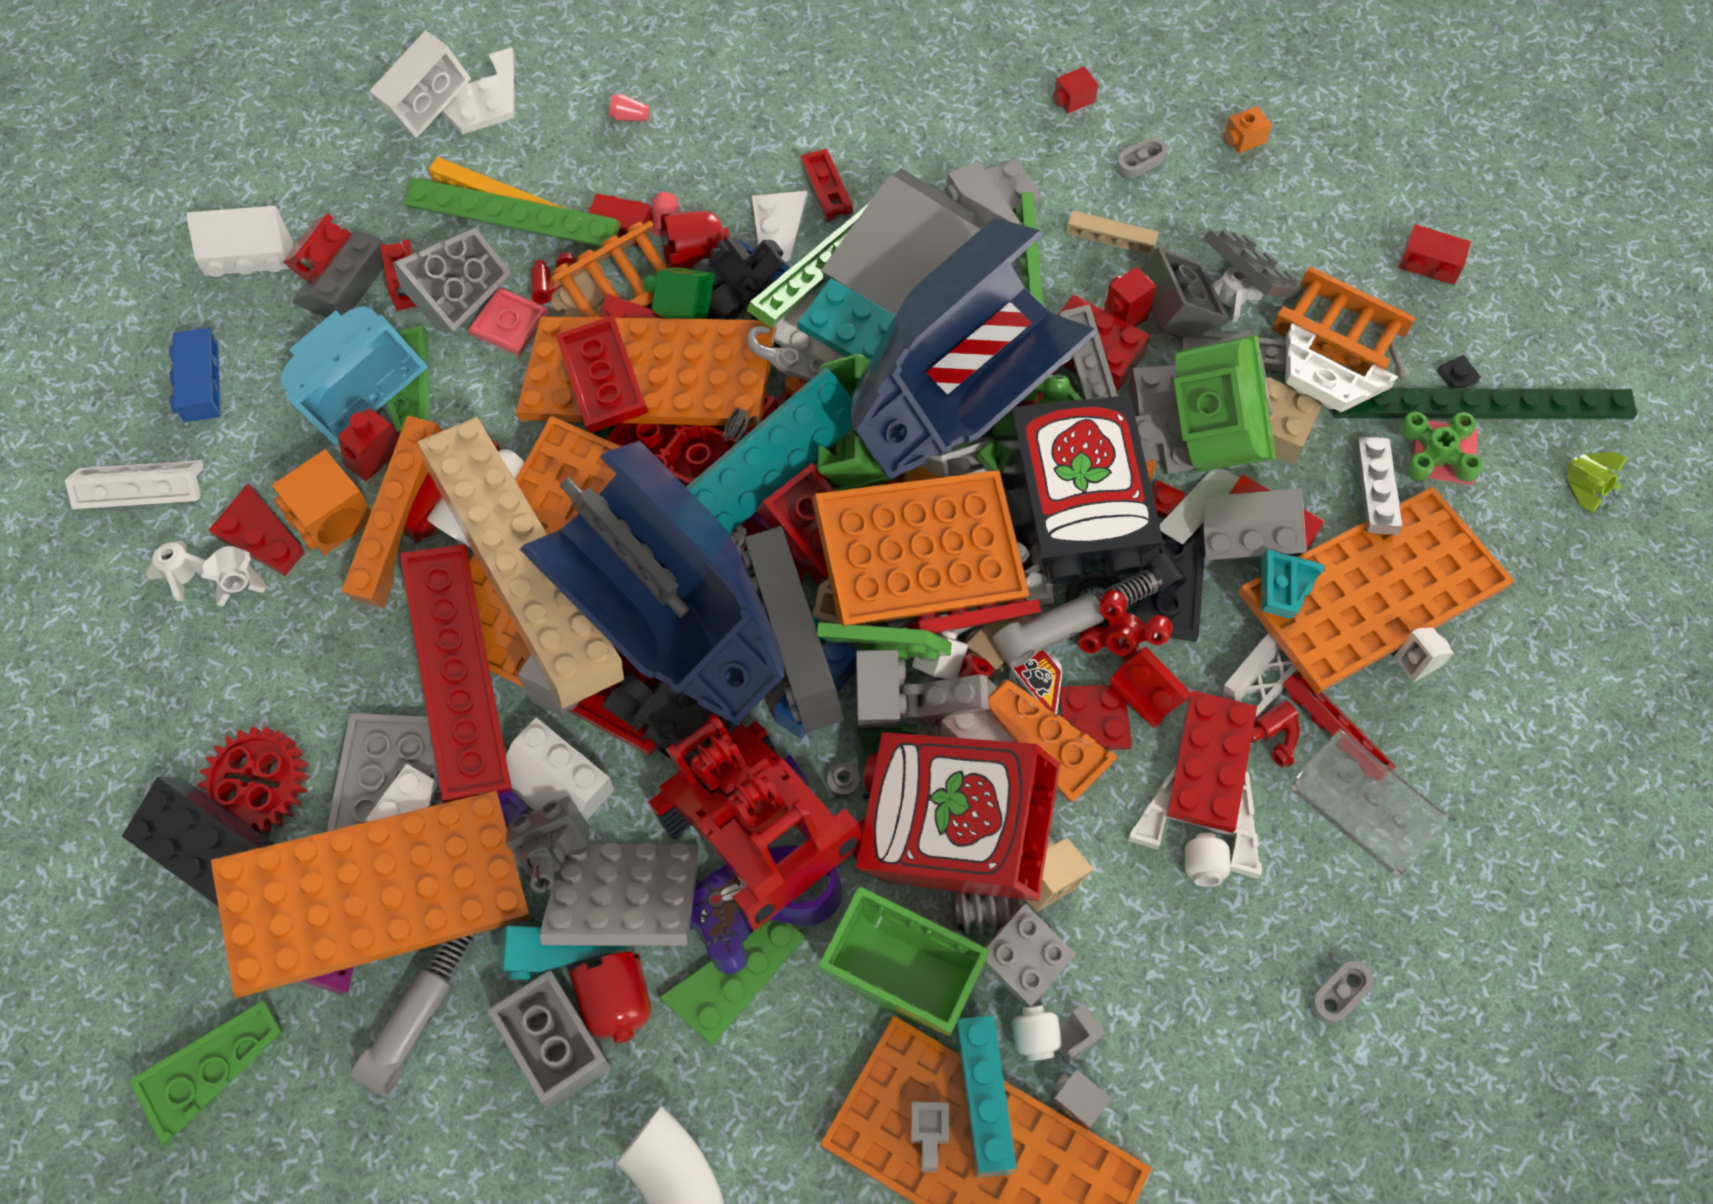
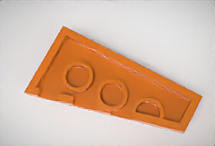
[988,680,1118,803]

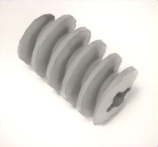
[954,892,1026,934]

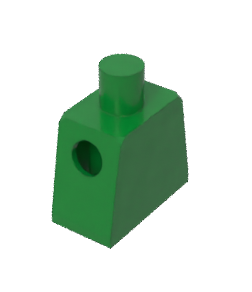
[643,267,715,319]

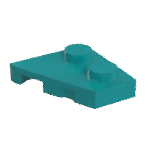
[1261,549,1324,619]

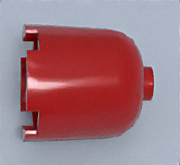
[660,211,730,269]
[569,951,651,1044]

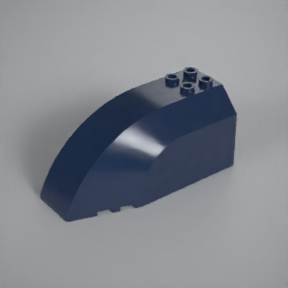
[851,218,1097,479]
[519,440,784,725]

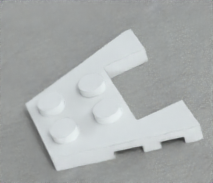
[441,47,515,135]
[1286,323,1397,412]
[1128,765,1262,879]

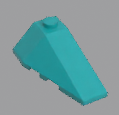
[498,926,635,981]

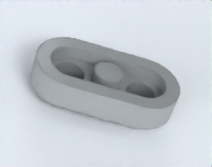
[1116,137,1168,178]
[1311,961,1373,1024]

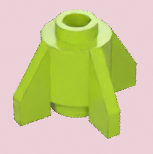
[1566,452,1628,513]

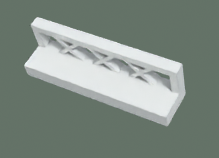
[65,460,203,509]
[1223,632,1298,720]

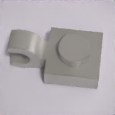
[911,1102,949,1172]

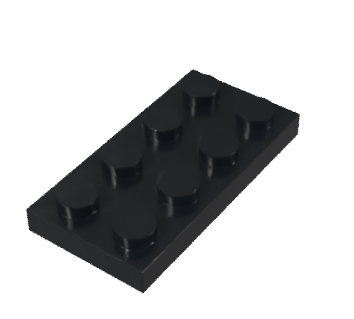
[1134,518,1205,642]

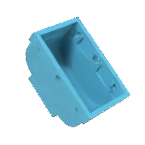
[280,306,428,446]

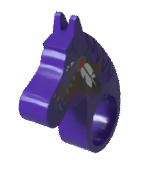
[689,845,843,974]

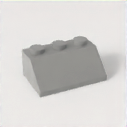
[1204,488,1307,560]

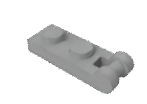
[902,675,989,720]

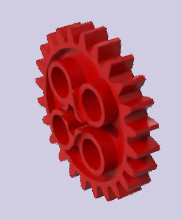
[197,726,310,833]

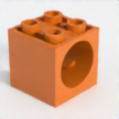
[271,450,371,556]

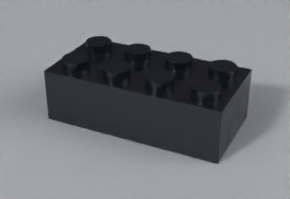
[122,777,275,907]

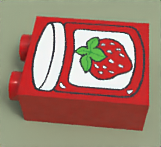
[852,732,1061,902]

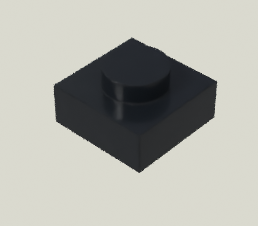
[1437,355,1481,388]

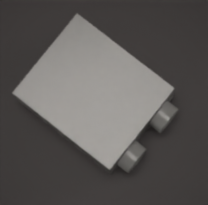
[821,174,981,315]

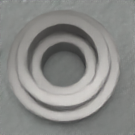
[827,763,860,796]

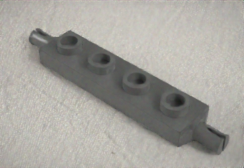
[559,477,690,618]

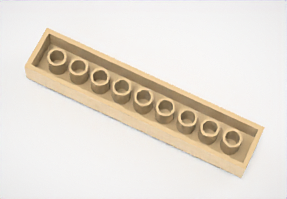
[417,417,624,709]

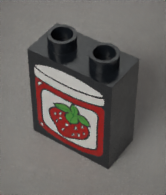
[991,395,1163,584]

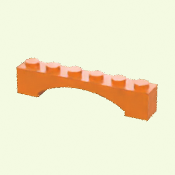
[342,415,443,609]

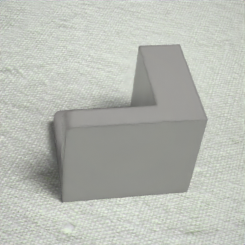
[1058,1003,1106,1064]

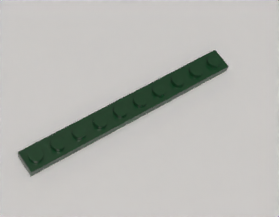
[1333,388,1638,419]

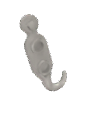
[747,326,826,382]

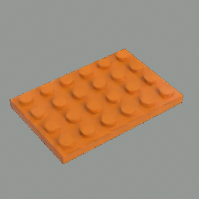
[812,470,1030,627]

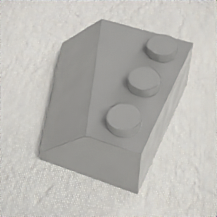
[393,228,512,332]

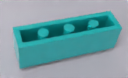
[955,1015,1017,1179]

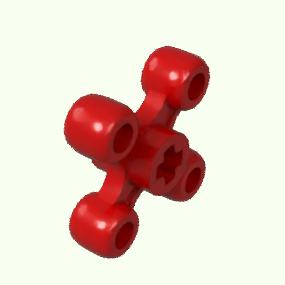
[1077,590,1173,663]

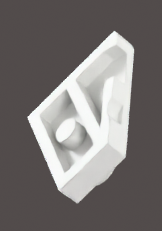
[365,764,437,822]

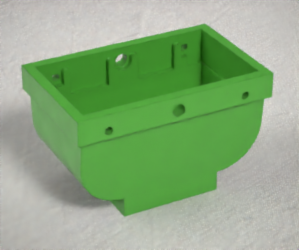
[1173,335,1276,472]
[818,886,990,1036]

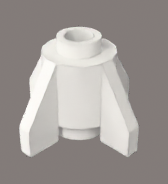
[1213,267,1263,322]
[146,541,206,601]
[200,546,266,607]

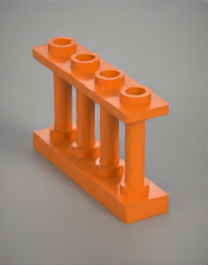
[549,221,667,317]
[1272,267,1415,376]

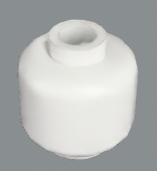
[1184,833,1231,887]
[1012,1005,1062,1061]

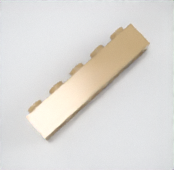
[1066,210,1159,255]

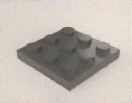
[1203,230,1303,299]

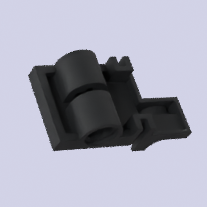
[691,237,785,320]
[602,675,732,768]

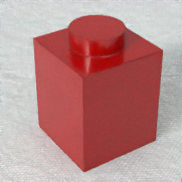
[1053,66,1099,114]

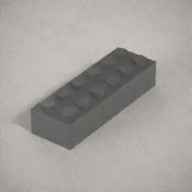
[742,526,844,733]

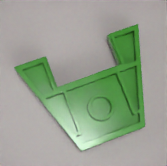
[817,622,952,661]

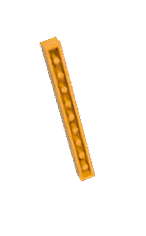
[428,157,566,209]

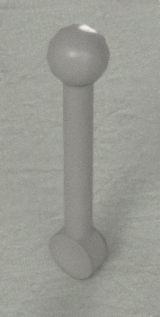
[1381,327,1409,379]

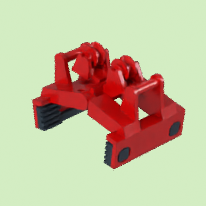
[648,714,862,931]

